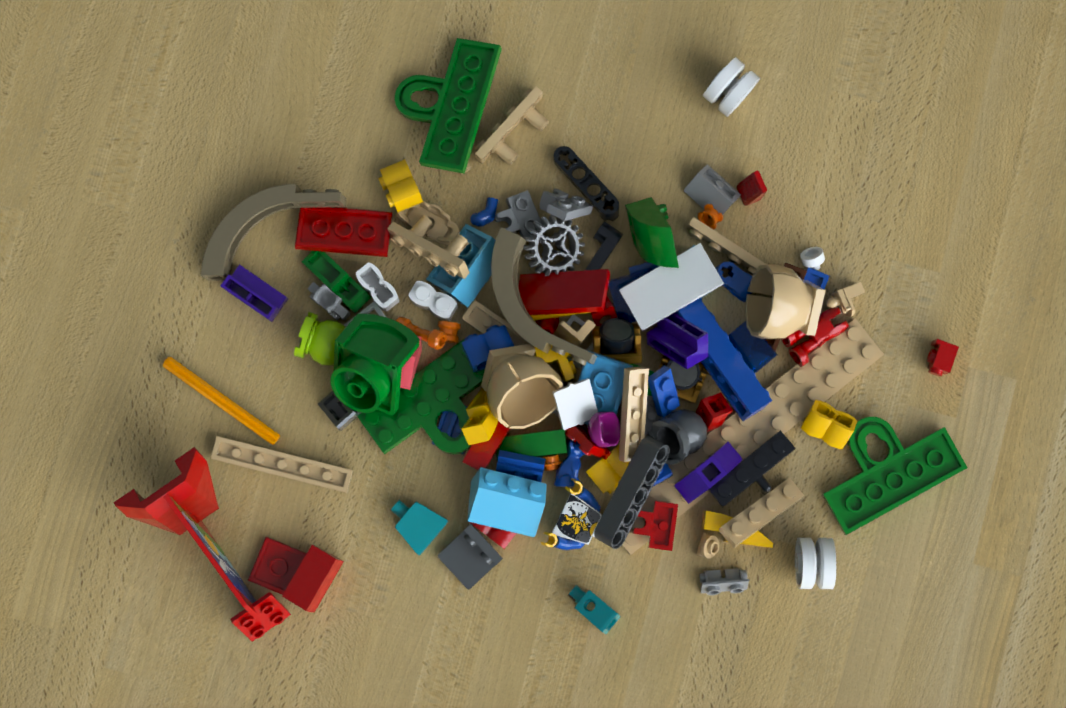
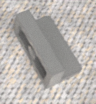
[684,164,741,215]

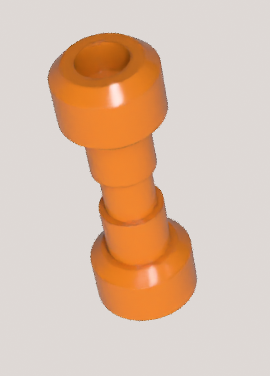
[395,317,446,350]

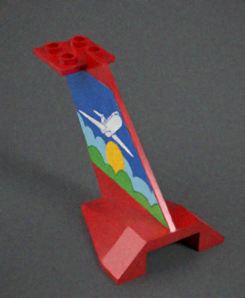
[113,447,291,642]

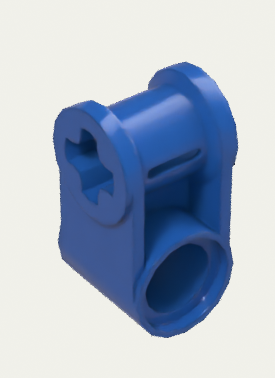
[715,262,753,302]

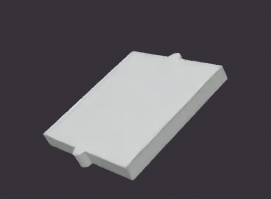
[552,378,598,430]

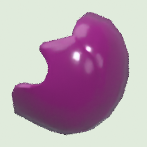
[588,412,621,447]

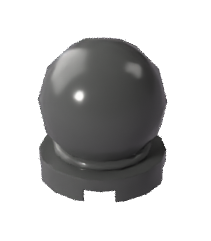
[647,409,707,465]

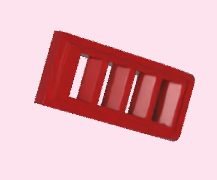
[736,170,767,206]

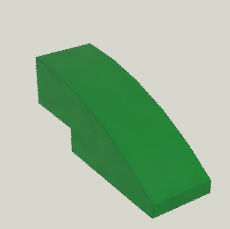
[302,251,371,313]
[496,429,567,461]

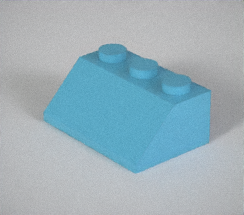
[426,224,496,307]
[467,467,547,537]

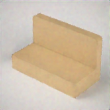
[554,319,596,347]

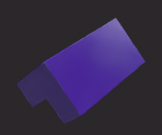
[221,264,288,322]
[647,313,708,369]

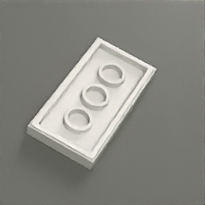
[619,243,724,331]

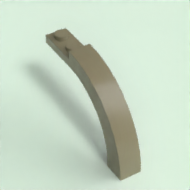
[201,184,346,281]
[491,227,597,366]

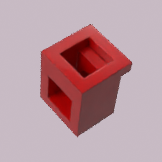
[927,339,959,377]
[696,392,733,432]

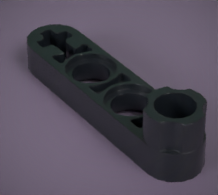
[553,146,619,221]
[585,221,623,270]

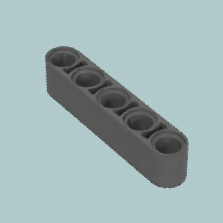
[594,436,670,549]

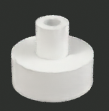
[800,247,825,270]

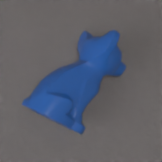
[554,439,585,487]

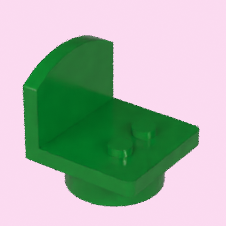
[330,314,420,416]

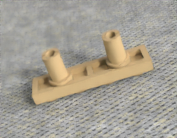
[475,86,549,165]
[387,215,470,279]

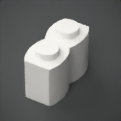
[356,262,400,312]
[408,281,458,321]

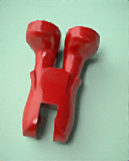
[781,306,849,367]

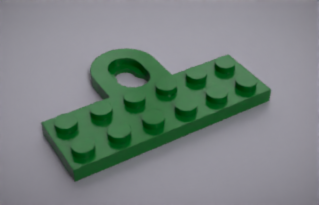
[395,38,502,174]
[357,338,485,455]
[822,417,968,535]

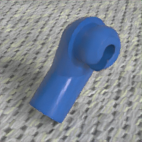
[470,197,498,227]

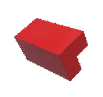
[282,545,344,613]

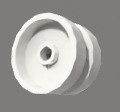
[703,57,760,117]
[795,538,836,589]

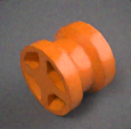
[438,321,461,343]

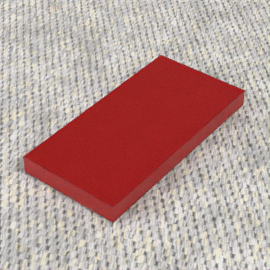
[295,207,393,257]
[518,269,610,316]

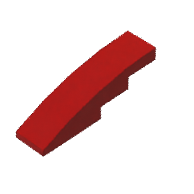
[462,421,511,471]

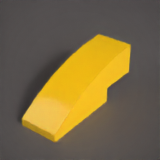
[462,388,498,445]
[701,511,773,548]

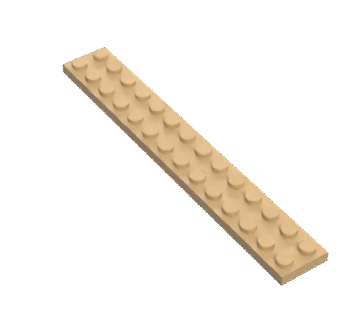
[622,318,884,555]

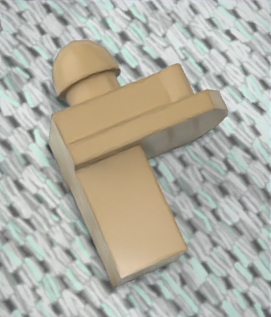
[826,282,865,317]

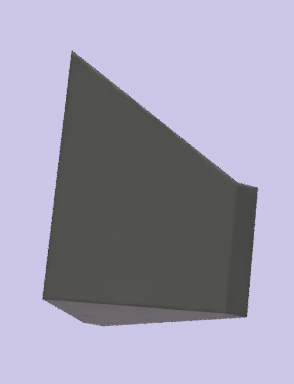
[318,391,361,431]

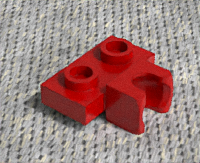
[632,501,678,551]

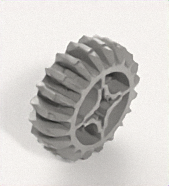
[523,215,585,276]

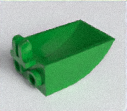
[625,197,679,268]

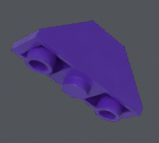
[674,442,743,504]

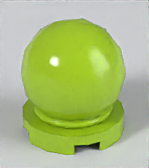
[294,312,346,366]

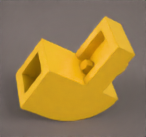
[534,346,577,383]

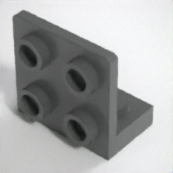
[438,524,503,590]

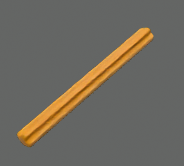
[162,357,280,445]

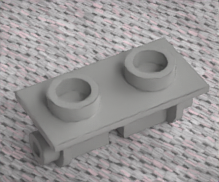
[699,568,749,595]

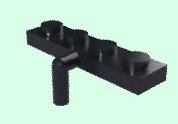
[708,430,796,508]

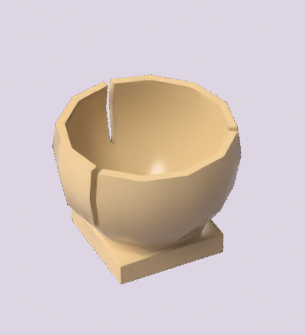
[745,264,825,339]
[481,344,563,429]

